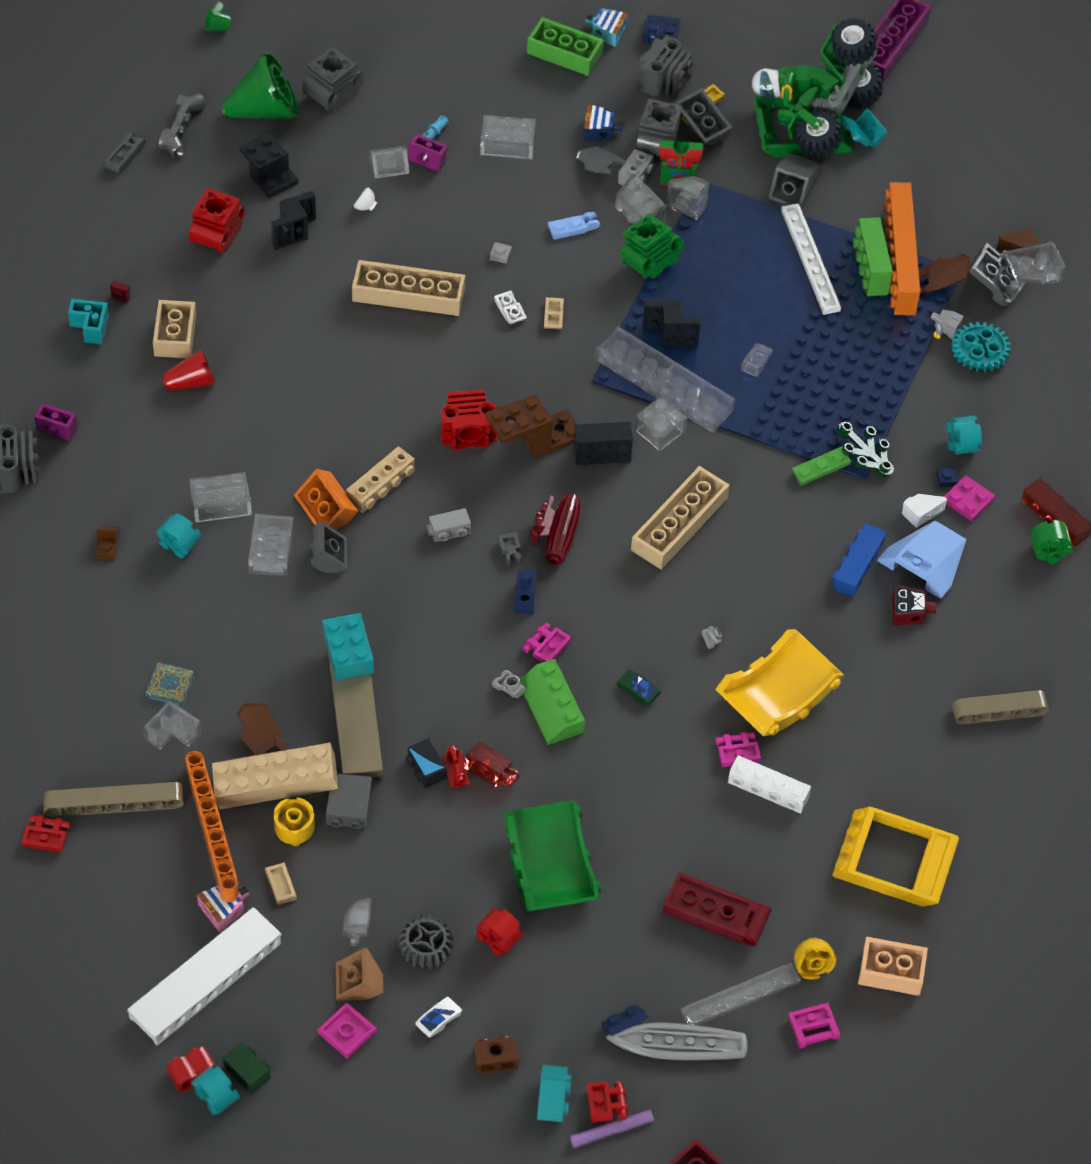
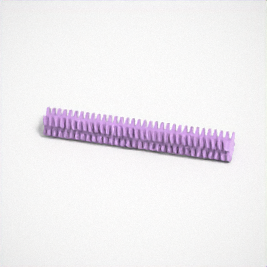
[570,1109,654,1148]

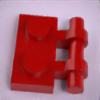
[22,815,71,853]
[587,1081,629,1122]

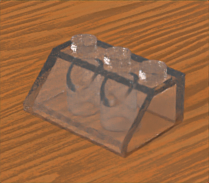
[615,173,667,224]

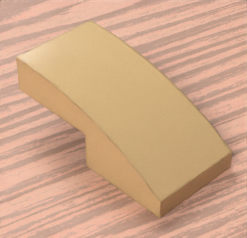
[544,298,564,330]

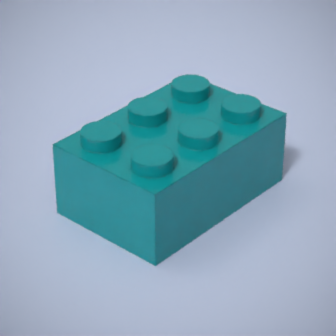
[322,613,374,681]

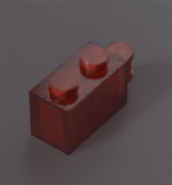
[464,741,520,787]

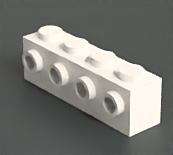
[728,755,811,814]

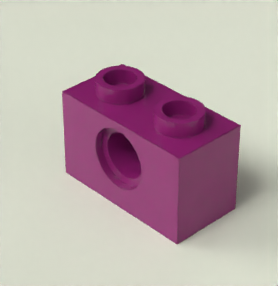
[407,134,448,172]
[34,403,78,441]

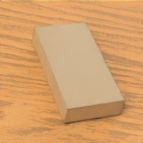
[265,863,297,905]

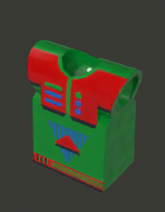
[659,140,703,190]

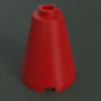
[162,350,215,391]

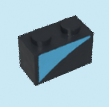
[406,738,447,788]

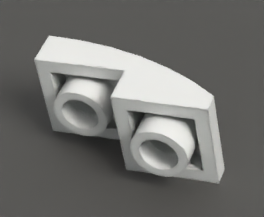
[494,291,527,325]

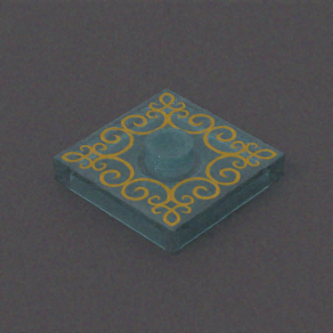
[145,662,195,706]

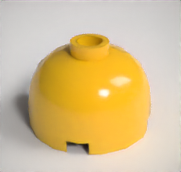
[793,938,836,980]

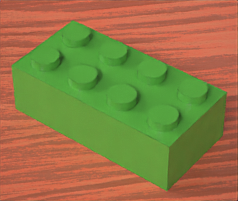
[527,17,604,76]
[853,217,893,296]

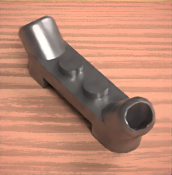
[159,93,205,158]

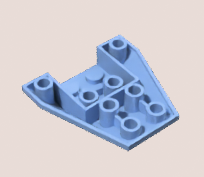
[877,521,966,599]

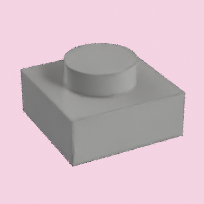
[489,242,512,264]

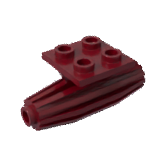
[530,493,581,566]

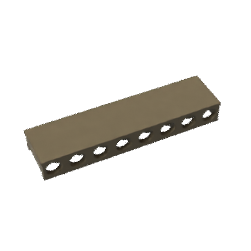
[328,655,383,780]

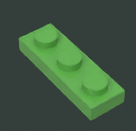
[792,446,851,486]

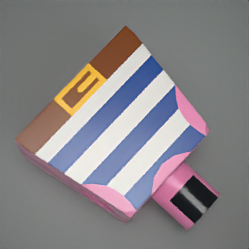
[197,886,250,933]

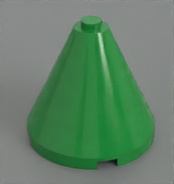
[222,52,299,119]

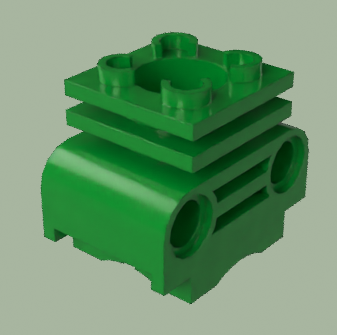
[620,213,685,279]

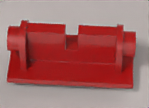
[442,746,470,788]

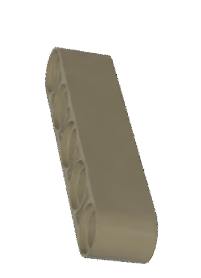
[951,690,1049,724]

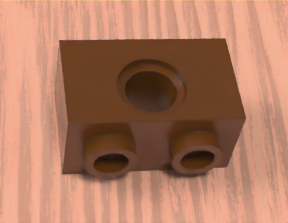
[473,1036,519,1074]

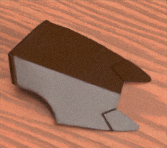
[919,253,970,293]
[237,703,287,756]

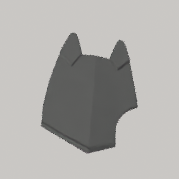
[576,146,626,174]

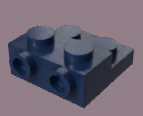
[642,14,681,45]

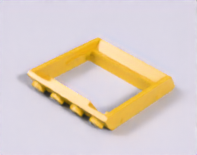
[832,806,959,907]

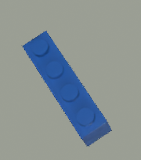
[832,524,886,597]

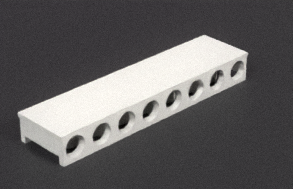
[127,907,281,1046]

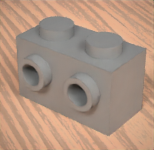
[618,149,654,191]

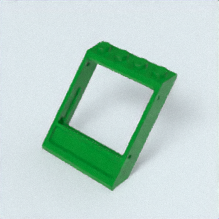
[753,95,853,158]

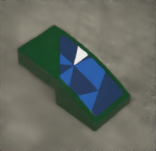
[617,670,661,705]

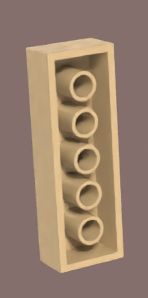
[352,260,465,316]
[631,466,730,570]
[212,743,338,809]

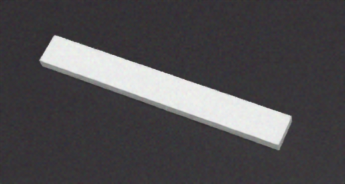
[781,203,841,315]

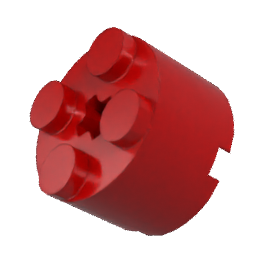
[475,907,524,956]

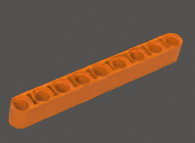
[185,751,239,902]

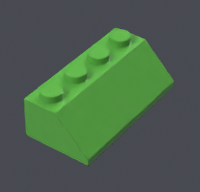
[520,659,585,745]

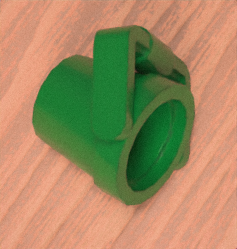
[204,2,231,31]

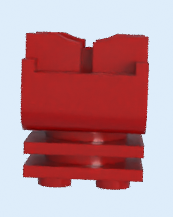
[189,188,245,253]
[441,390,498,451]

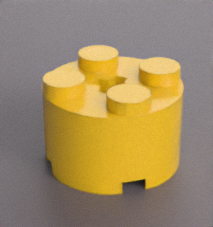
[274,798,315,847]

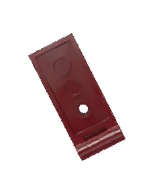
[663,872,771,946]

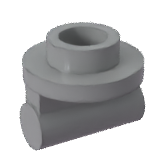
[701,626,722,649]

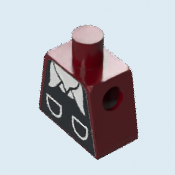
[892,585,936,626]

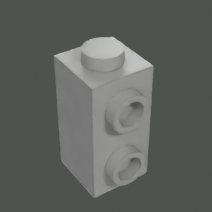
[426,508,471,543]

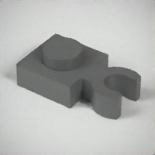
[498,532,521,565]

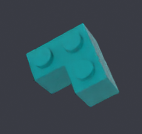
[68,299,109,345]
[537,1065,571,1122]

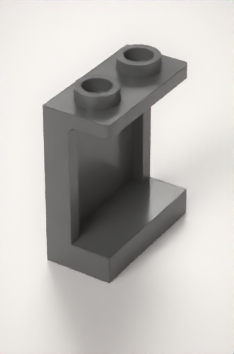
[326,774,372,829]

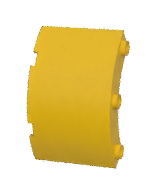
[715,629,844,736]

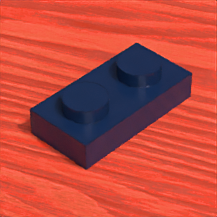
[601,1005,648,1036]

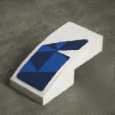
[415,997,462,1038]

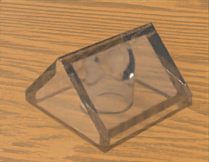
[368,145,409,178]

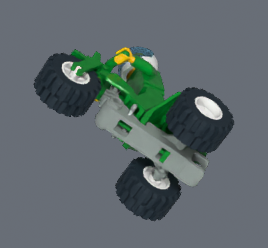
[752,18,883,158]

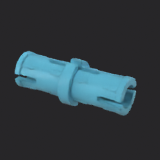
[422,115,449,140]

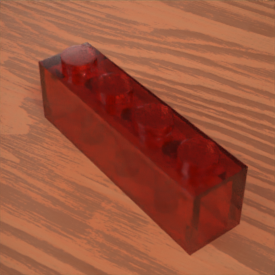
[1021,478,1091,548]

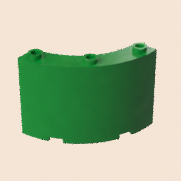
[503,800,601,912]

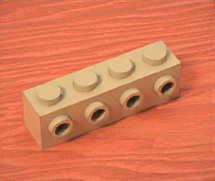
[346,446,415,514]

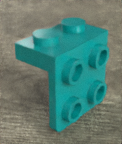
[840,109,888,148]

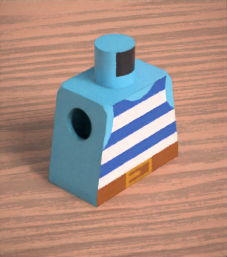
[585,9,628,47]

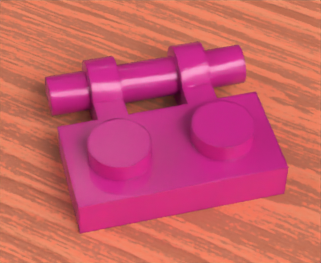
[522,623,572,663]
[715,732,761,767]

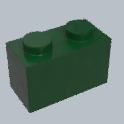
[222,1042,270,1095]

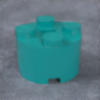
[945,415,982,455]
[156,513,201,559]
[191,1064,240,1116]

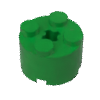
[1030,520,1073,564]

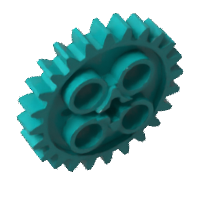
[952,321,1011,373]

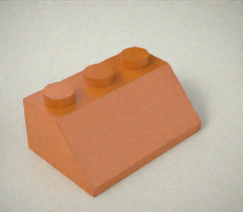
[294,469,358,530]

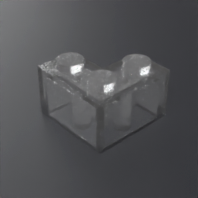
[144,700,201,750]

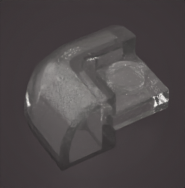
[342,898,372,946]

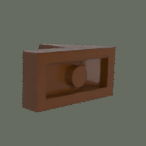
[95,525,119,560]

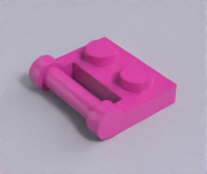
[788,1003,840,1049]

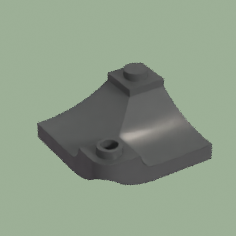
[968,243,1032,306]

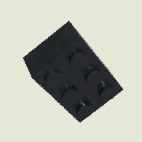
[573,422,633,465]

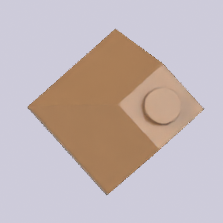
[336,948,383,1001]

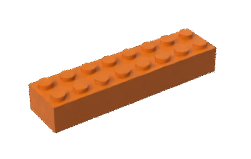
[883,182,920,315]

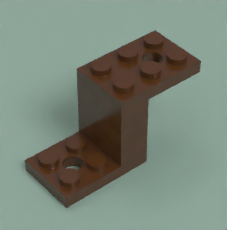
[485,394,577,459]

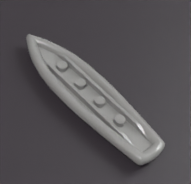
[606,1023,748,1060]

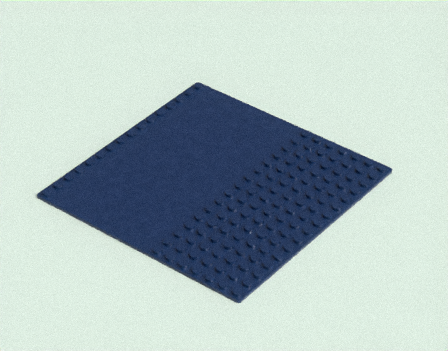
[593,181,959,480]

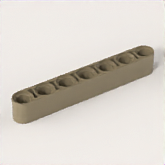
[43,782,184,817]

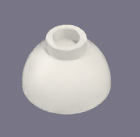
[354,187,377,211]

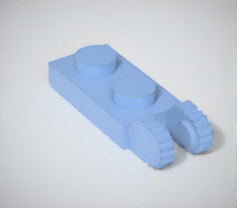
[548,211,600,240]

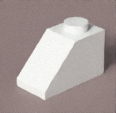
[902,494,947,528]

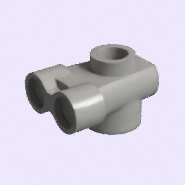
[492,670,526,699]

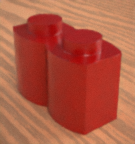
[167,1047,217,1093]

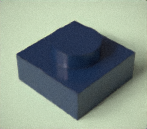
[937,467,958,487]

